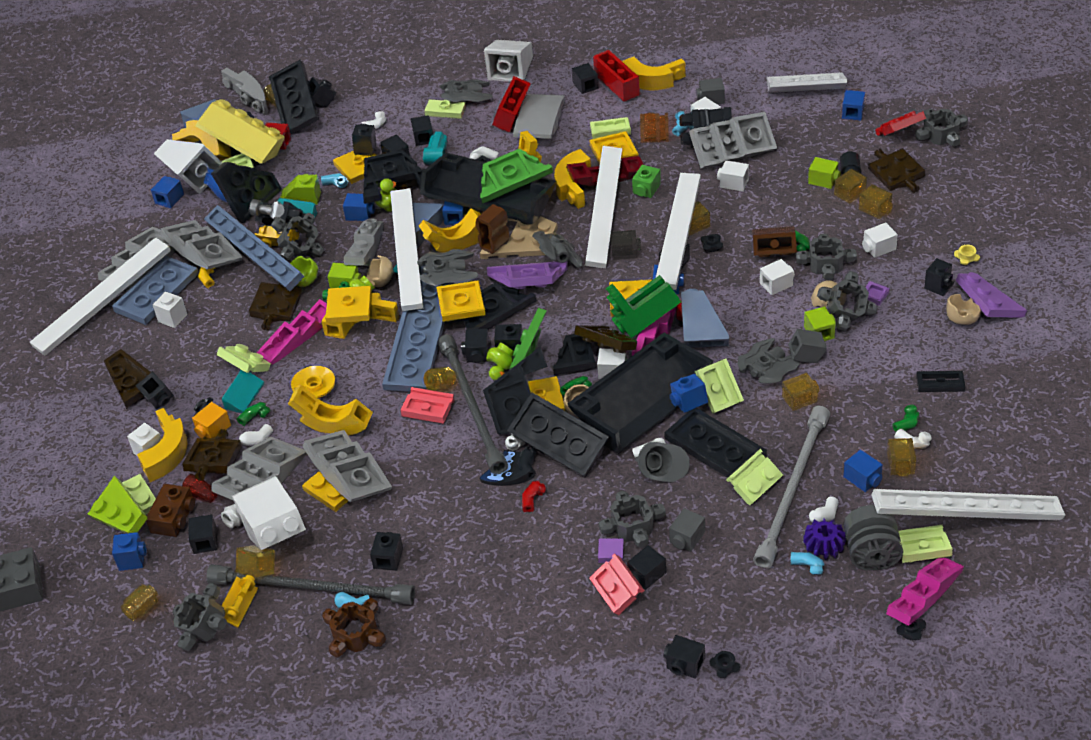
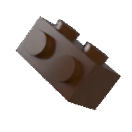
[752,226,797,257]
[146,484,195,537]

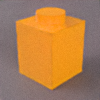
[192,402,231,439]

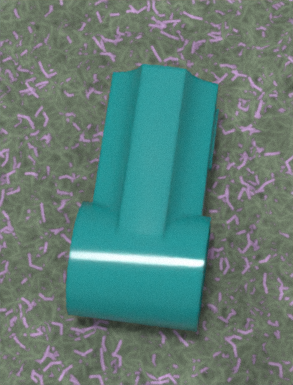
[423,132,448,165]

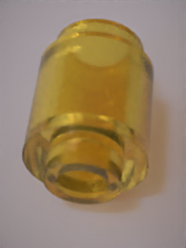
[424,367,456,391]
[120,584,158,621]

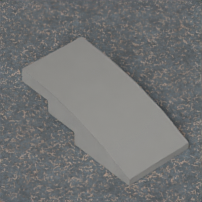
[513,94,565,139]
[689,112,777,169]
[160,220,242,269]
[98,227,176,291]
[303,430,392,502]
[211,437,307,500]

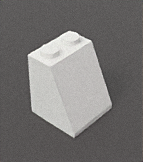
[484,40,533,82]
[154,139,223,194]
[232,476,306,550]

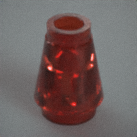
[182,474,218,503]

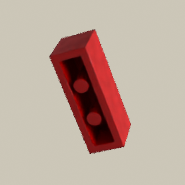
[593,50,640,102]
[492,76,531,132]

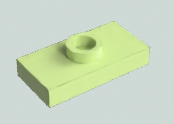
[424,100,466,118]
[590,117,631,139]

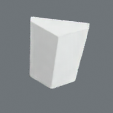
[767,73,847,93]

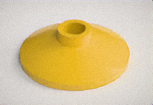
[291,366,335,398]

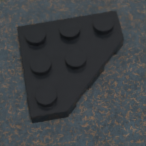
[211,162,282,223]

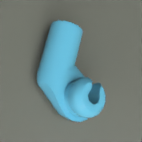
[672,111,689,136]
[791,552,825,574]
[335,592,369,608]

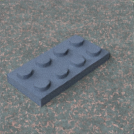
[112,256,199,325]

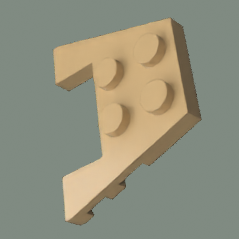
[480,216,558,259]

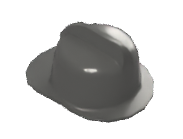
[635,442,690,482]

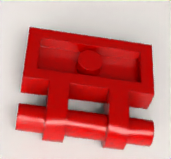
[875,111,926,136]

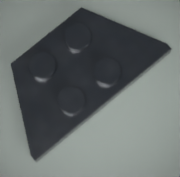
[464,283,536,329]

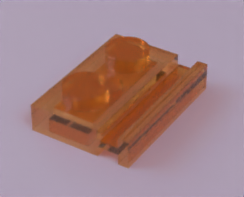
[640,113,669,143]

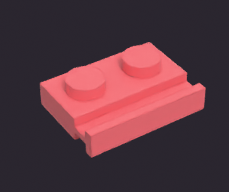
[400,387,455,424]
[589,553,645,615]

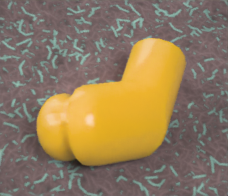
[198,267,216,288]

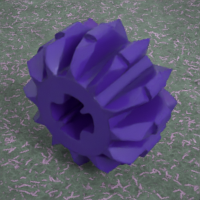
[803,518,846,560]

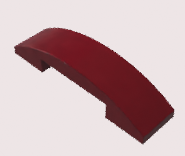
[566,156,644,186]

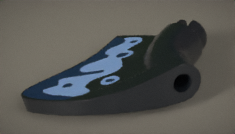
[480,446,536,486]

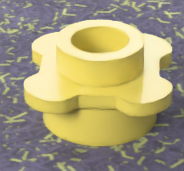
[954,245,980,265]

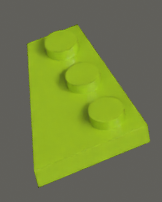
[88,476,148,534]

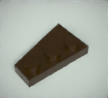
[574,325,638,353]
[104,349,151,409]

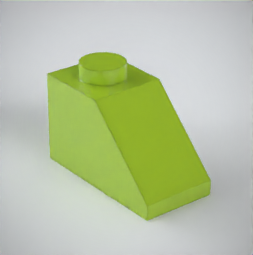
[280,174,321,205]

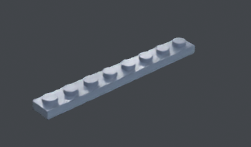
[204,205,304,291]

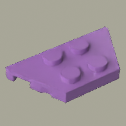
[487,261,567,289]

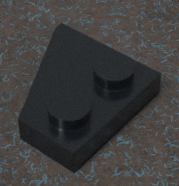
[553,334,596,375]

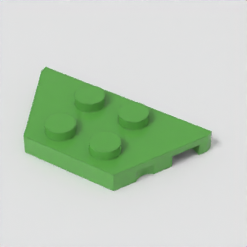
[480,149,553,203]
[510,308,547,369]

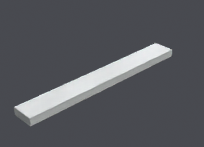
[585,146,622,268]
[656,173,701,290]
[390,188,423,311]
[30,238,171,356]
[871,489,1065,520]

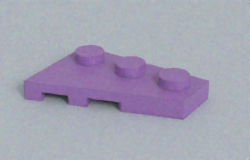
[956,272,1027,318]

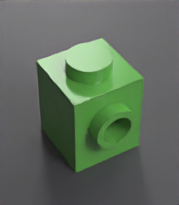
[632,165,661,198]

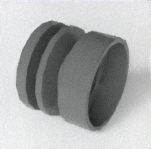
[843,505,903,571]

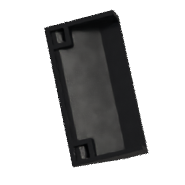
[420,152,557,225]
[567,332,713,454]

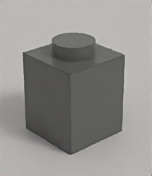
[696,78,725,104]
[788,329,826,363]
[669,508,705,552]

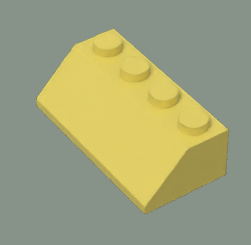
[195,99,285,164]

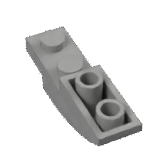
[221,68,269,115]
[344,219,383,266]

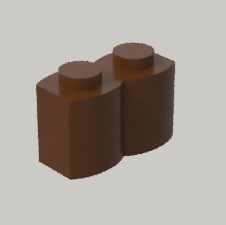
[476,204,509,254]

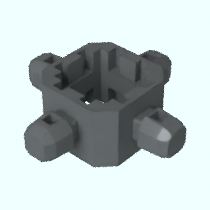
[915,109,968,146]
[271,213,324,261]
[796,233,857,280]
[817,271,878,331]
[598,491,666,548]
[172,583,227,651]

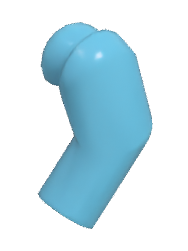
[321,173,348,188]

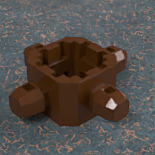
[322,598,386,657]

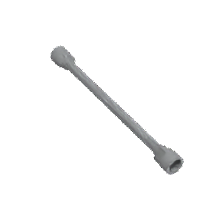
[753,406,830,569]

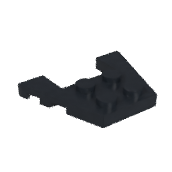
[363,150,425,204]
[483,347,548,434]

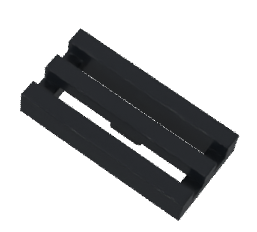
[916,371,965,392]

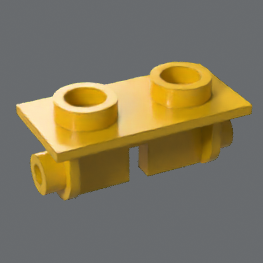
[254,225,299,249]
[221,575,258,628]

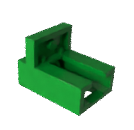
[605,275,681,338]

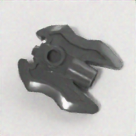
[440,79,493,102]
[532,231,583,267]
[417,249,478,287]
[737,338,800,383]

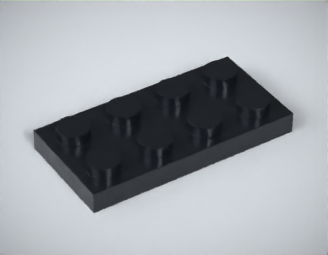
[269,60,319,135]
[507,392,610,478]
[664,408,767,478]

